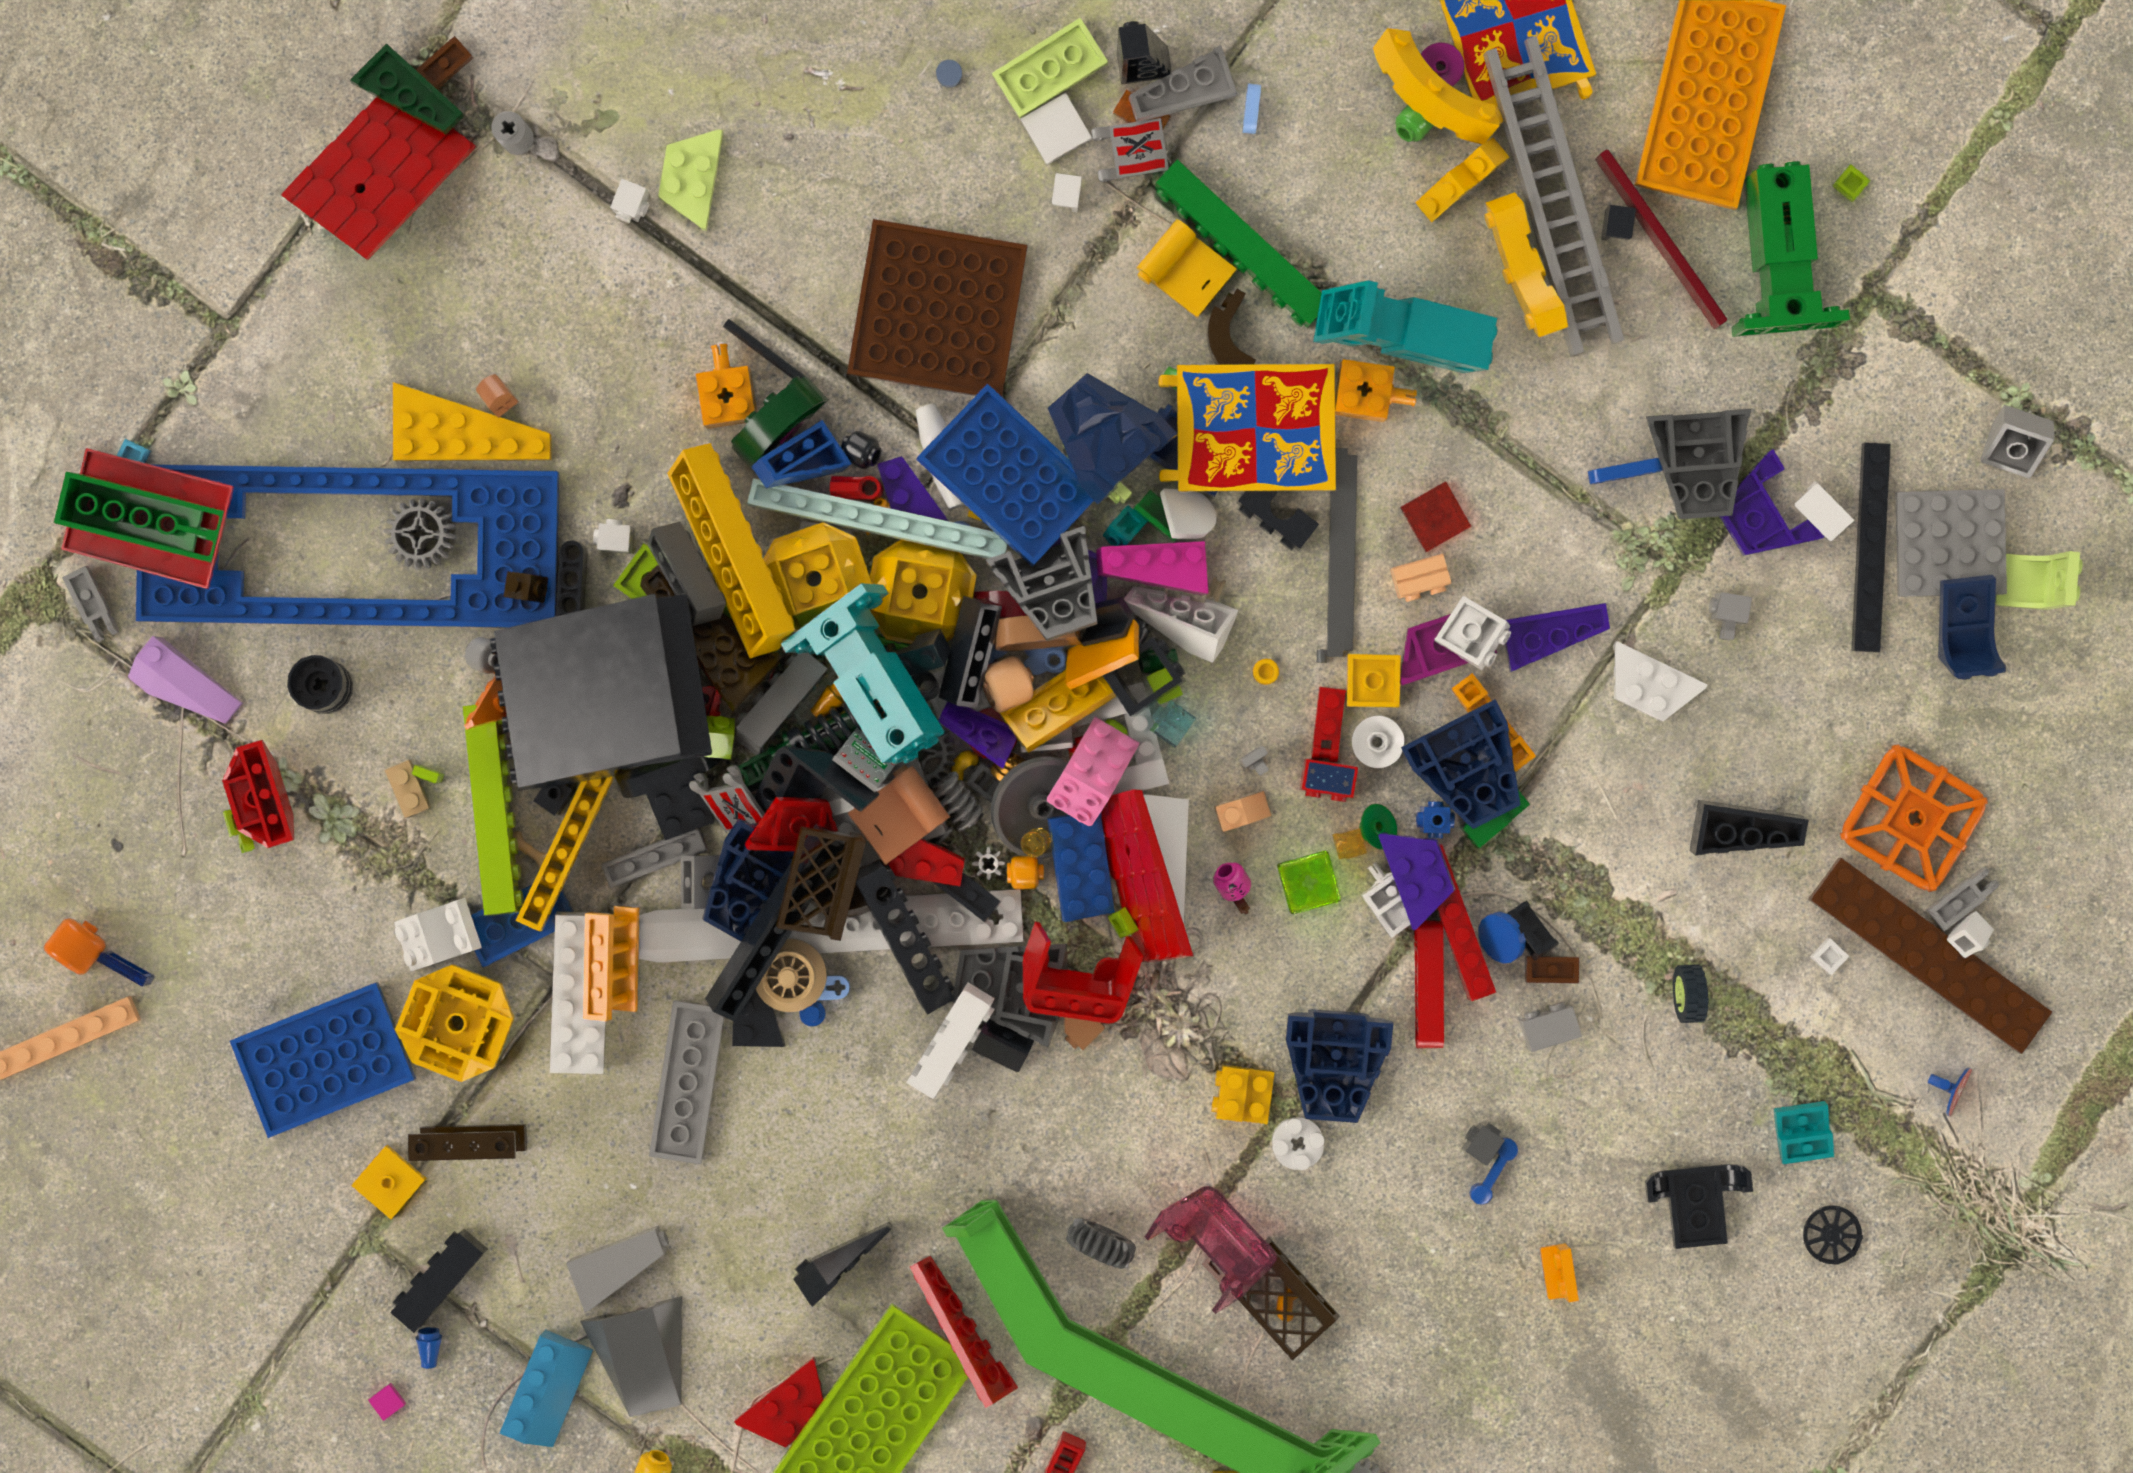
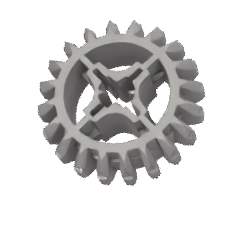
[384,498,456,569]

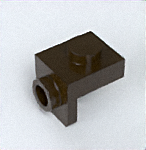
[504,571,548,603]

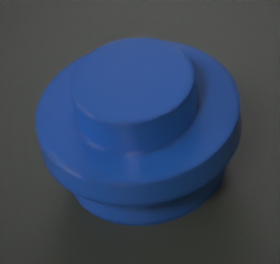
[799,1001,826,1027]

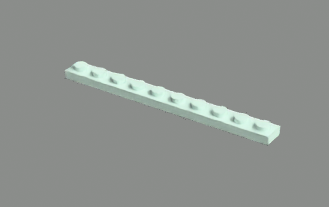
[747,478,1008,559]

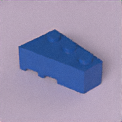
[752,420,852,489]

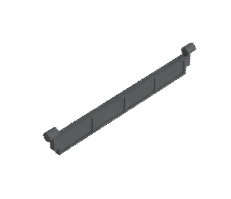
[1316,448,1358,663]

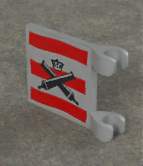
[1091,118,1169,182]
[689,765,765,832]

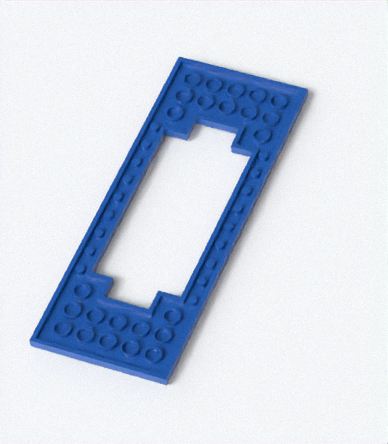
[136,464,559,628]

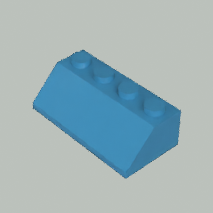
[499,1329,594,1447]

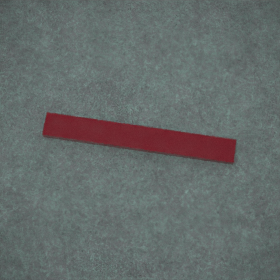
[1595,149,1728,329]

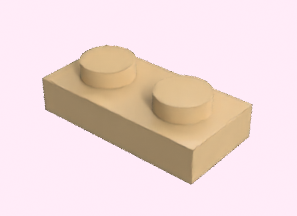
[385,760,431,818]

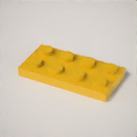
[1000,670,1116,753]

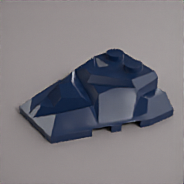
[1048,373,1177,505]
[1401,699,1520,829]
[702,819,795,942]
[1286,1009,1394,1123]

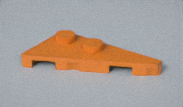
[464,672,507,730]

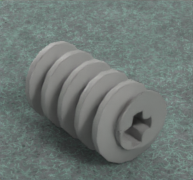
[491,111,534,155]
[932,772,984,831]

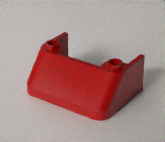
[1023,921,1144,1024]

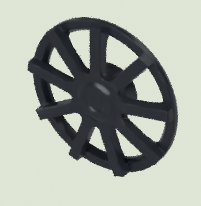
[1803,1205,1863,1265]

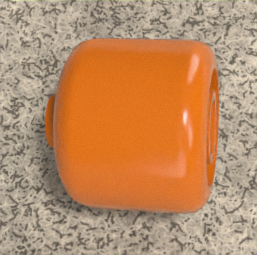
[44,918,106,975]

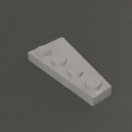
[1129,45,1237,122]

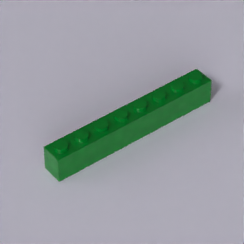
[1155,159,1322,328]

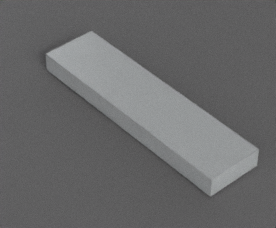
[601,828,708,888]

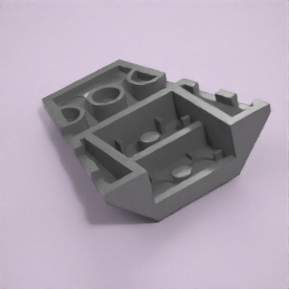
[1646,409,1751,520]
[986,526,1097,641]
[951,944,1068,1048]
[580,1296,682,1417]

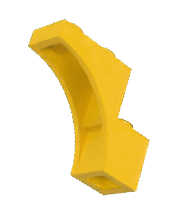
[1415,137,1510,223]

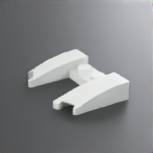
[1075,682,1169,795]

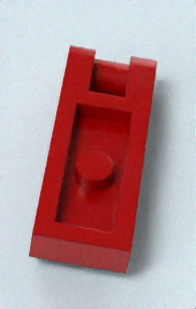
[1311,687,1346,763]

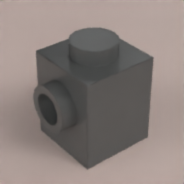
[1462,1122,1505,1166]

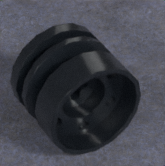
[287,655,353,714]

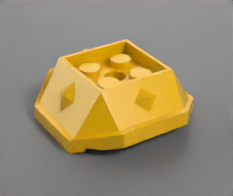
[763,522,872,632]
[870,539,977,644]
[395,964,515,1082]

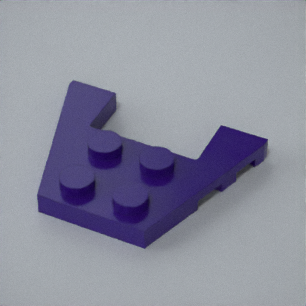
[1720,449,1825,556]

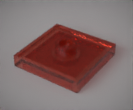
[1400,481,1472,553]

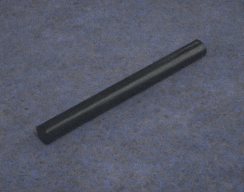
[723,319,813,382]

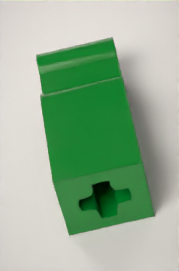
[1460,790,1530,848]

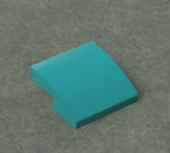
[1773,1101,1834,1164]

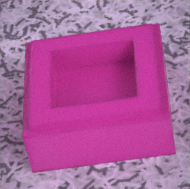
[368,1383,406,1421]

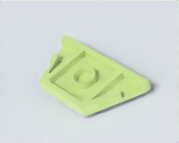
[658,129,723,231]

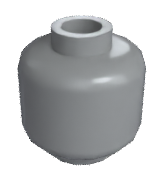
[465,637,499,674]

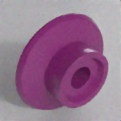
[1421,42,1464,86]

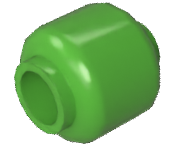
[1395,105,1434,142]

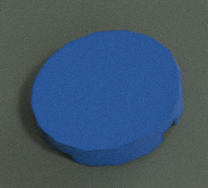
[1478,912,1525,964]

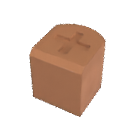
[476,374,519,418]

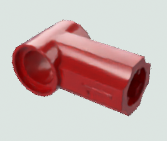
[830,476,884,502]

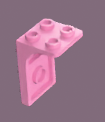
[1047,717,1140,826]

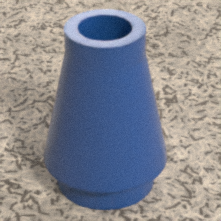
[415,1327,442,1369]

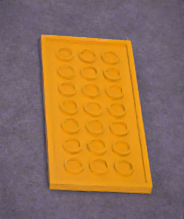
[1634,0,1786,210]

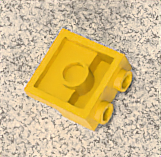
[1211,1064,1275,1124]

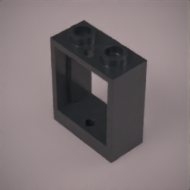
[1103,637,1186,717]

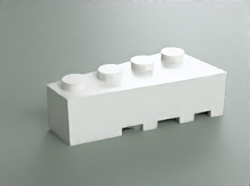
[906,982,995,1099]

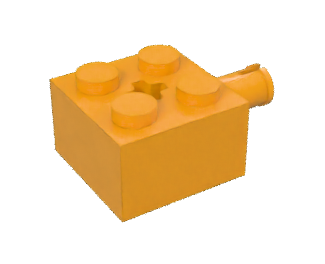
[695,344,757,429]
[1335,359,1417,422]

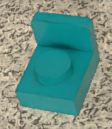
[1103,505,1148,546]

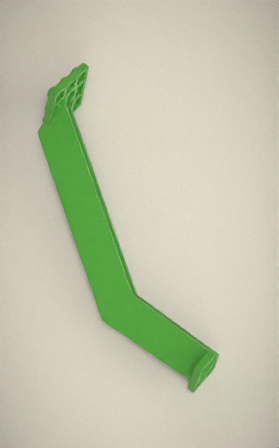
[942,1200,1381,1473]

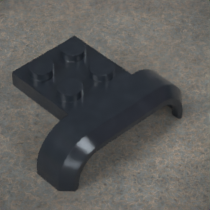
[615,756,720,840]
[1645,1164,1753,1249]

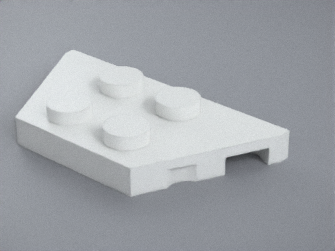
[1613,641,1707,721]

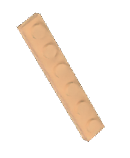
[0,996,141,1080]

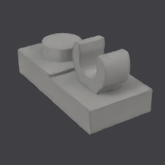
[1238,746,1269,776]

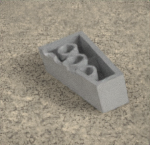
[734,653,828,756]

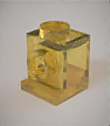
[1332,827,1367,860]

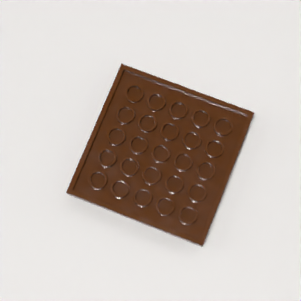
[847,219,1028,397]

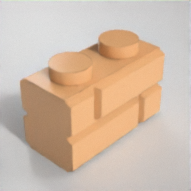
[1390,554,1451,602]

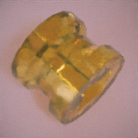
[1021,827,1051,857]

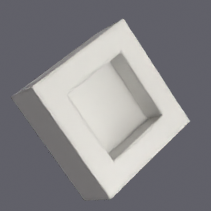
[1810,938,1849,975]

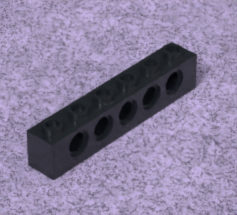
[856,860,955,1015]

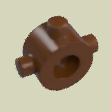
[1233,898,1250,915]

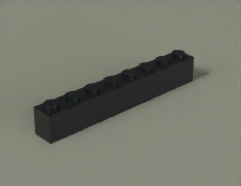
[705,823,844,1022]

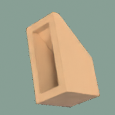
[1214,791,1271,832]

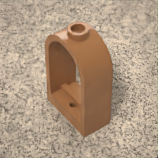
[993,616,1082,652]

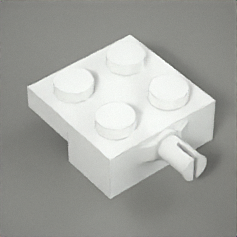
[1360,862,1411,938]

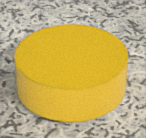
[1252,659,1279,685]

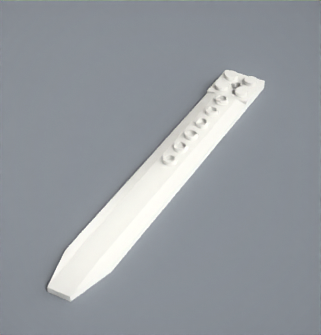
[638,889,1023,963]

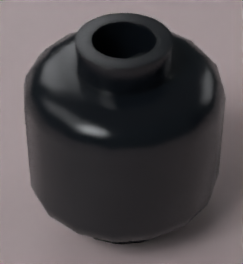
[841,431,882,469]

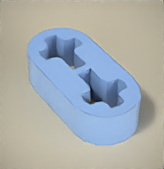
[1242,83,1261,134]
[817,975,851,1001]

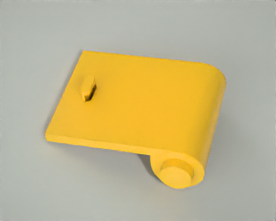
[1136,219,1237,318]

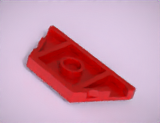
[745,797,838,851]
[734,1357,824,1448]

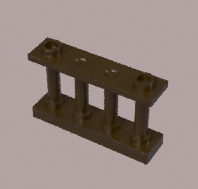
[408,1124,527,1161]

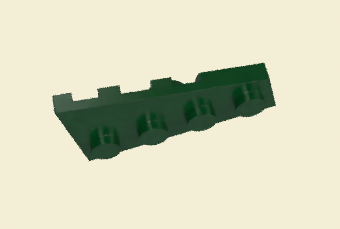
[350,43,464,134]

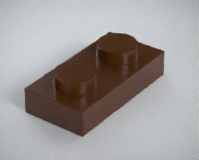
[416,36,474,90]
[1525,956,1579,984]

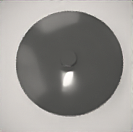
[991,757,1068,859]

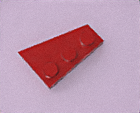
[883,839,965,886]

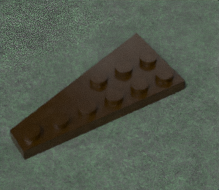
[640,565,782,712]

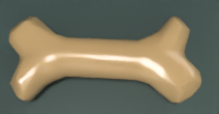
[513,831,547,870]

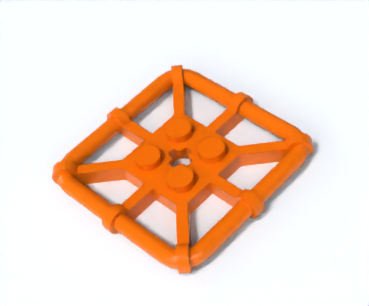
[1840,744,1988,892]

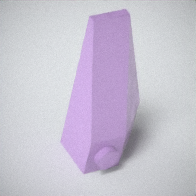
[128,636,243,723]

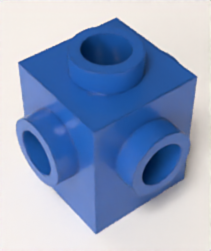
[1416,801,1455,839]

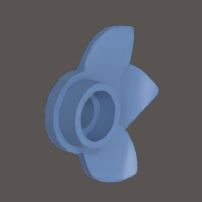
[1023,647,1067,675]

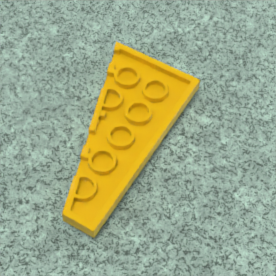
[393,382,552,461]

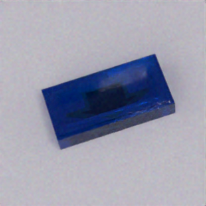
[97,951,155,987]

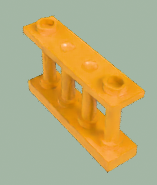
[583,905,640,1021]

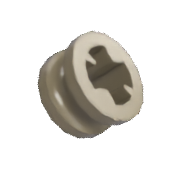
[1205,576,1226,603]

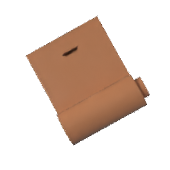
[847,764,950,865]

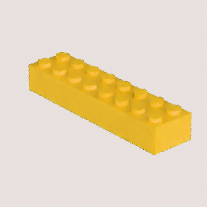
[667,443,795,658]

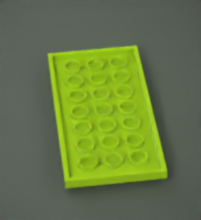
[772,1303,968,1473]

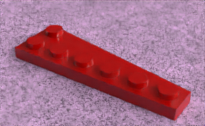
[910,1256,1018,1408]

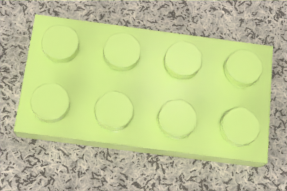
[992,18,1108,119]

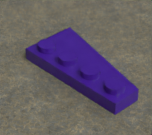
[1505,603,1610,672]

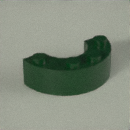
[731,376,829,472]

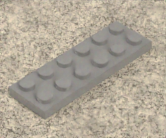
[649,1000,725,1164]

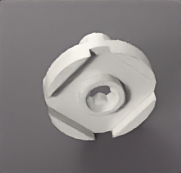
[1272,1117,1324,1170]

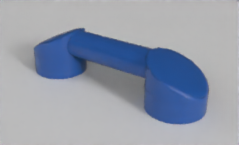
[1469,1138,1518,1205]

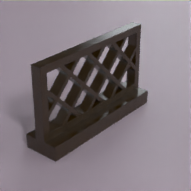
[776,826,866,941]
[1222,1237,1340,1361]

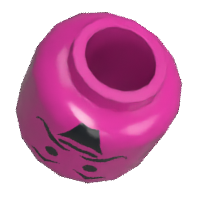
[1213,863,1251,901]

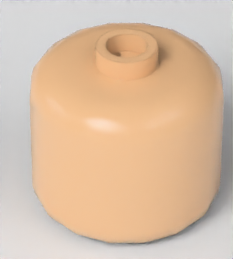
[982,656,1034,713]

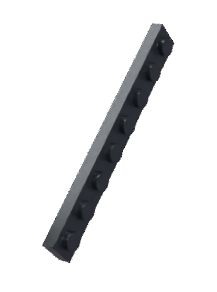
[1851,442,1891,653]

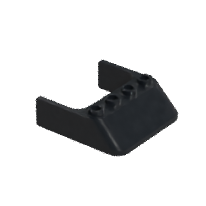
[754,746,879,875]

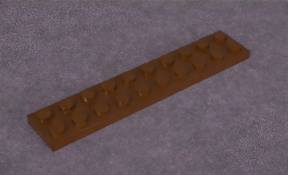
[1808,857,2052,1054]

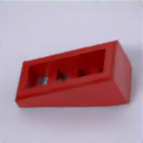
[1044,1431,1086,1473]

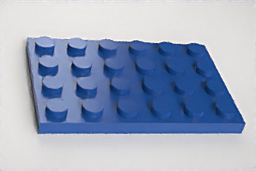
[916,384,1094,567]
[230,982,416,1138]

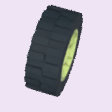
[1672,964,1709,1023]

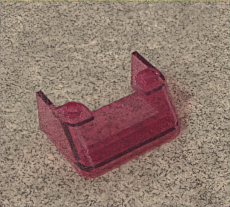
[1145,1186,1277,1314]

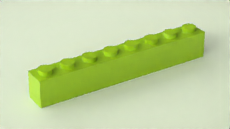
[463,705,524,916]

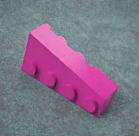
[1096,541,1208,596]

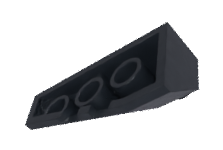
[793,1222,893,1307]

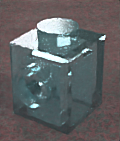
[1150,700,1196,748]

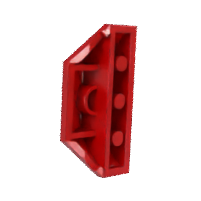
[222,740,294,848]

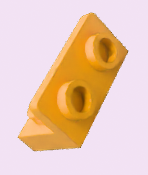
[1540,1243,1579,1303]

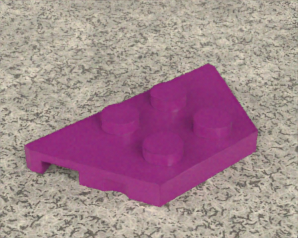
[1400,614,1497,686]

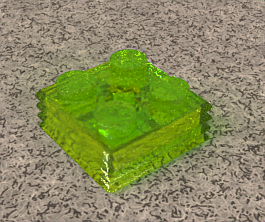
[1277,851,1342,915]

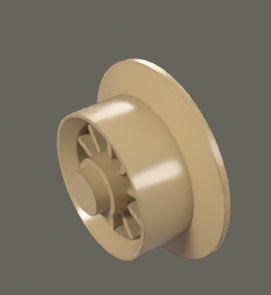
[756,939,827,1012]

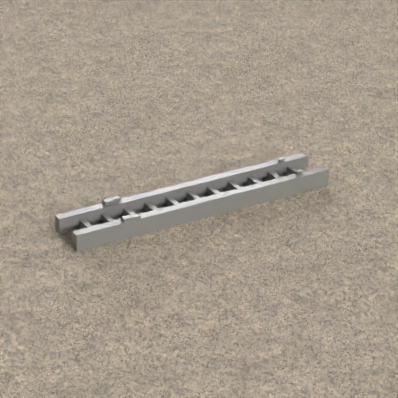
[1483,36,1624,357]

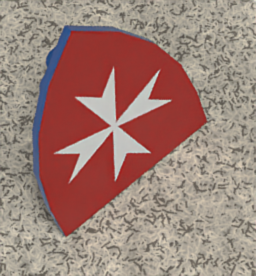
[1928,1067,1972,1117]

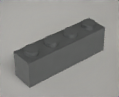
[647,522,726,627]

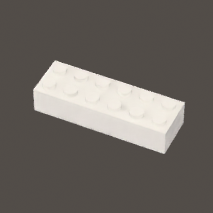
[550,912,609,1074]

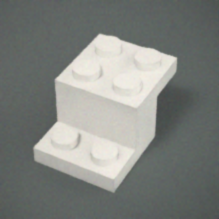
[394,898,482,972]

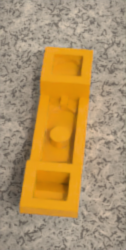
[1451,673,1536,772]

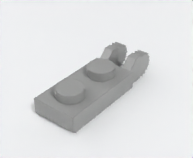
[62,566,119,642]
[1926,867,2000,931]

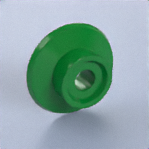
[1359,804,1398,850]

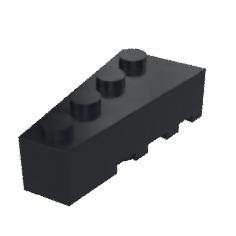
[1117,21,1172,85]
[1689,800,1809,856]

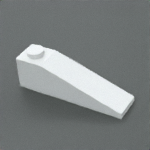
[1124,586,1238,663]

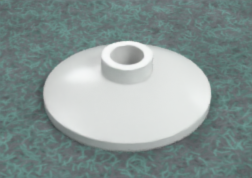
[1352,716,1404,768]

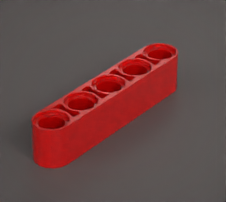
[1414,920,1444,1049]

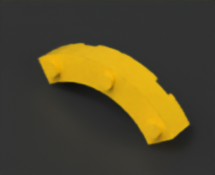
[1373,28,1500,144]
[1484,192,1568,337]

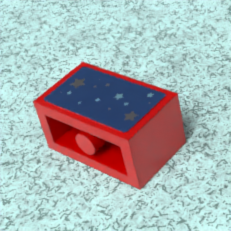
[1299,759,1358,802]

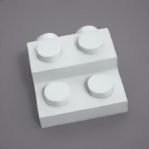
[1435,596,1511,670]

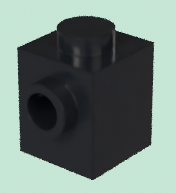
[533,783,577,816]

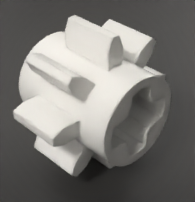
[972,847,1005,880]

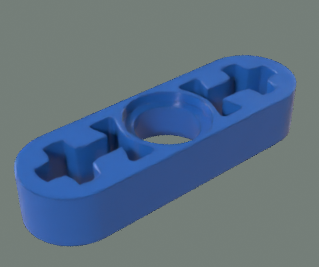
[1587,458,1663,485]

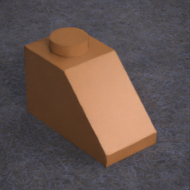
[1064,1017,1105,1050]

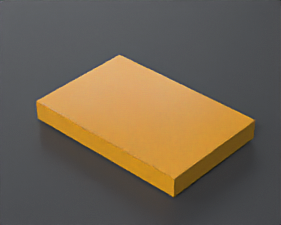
[1066,619,1139,690]

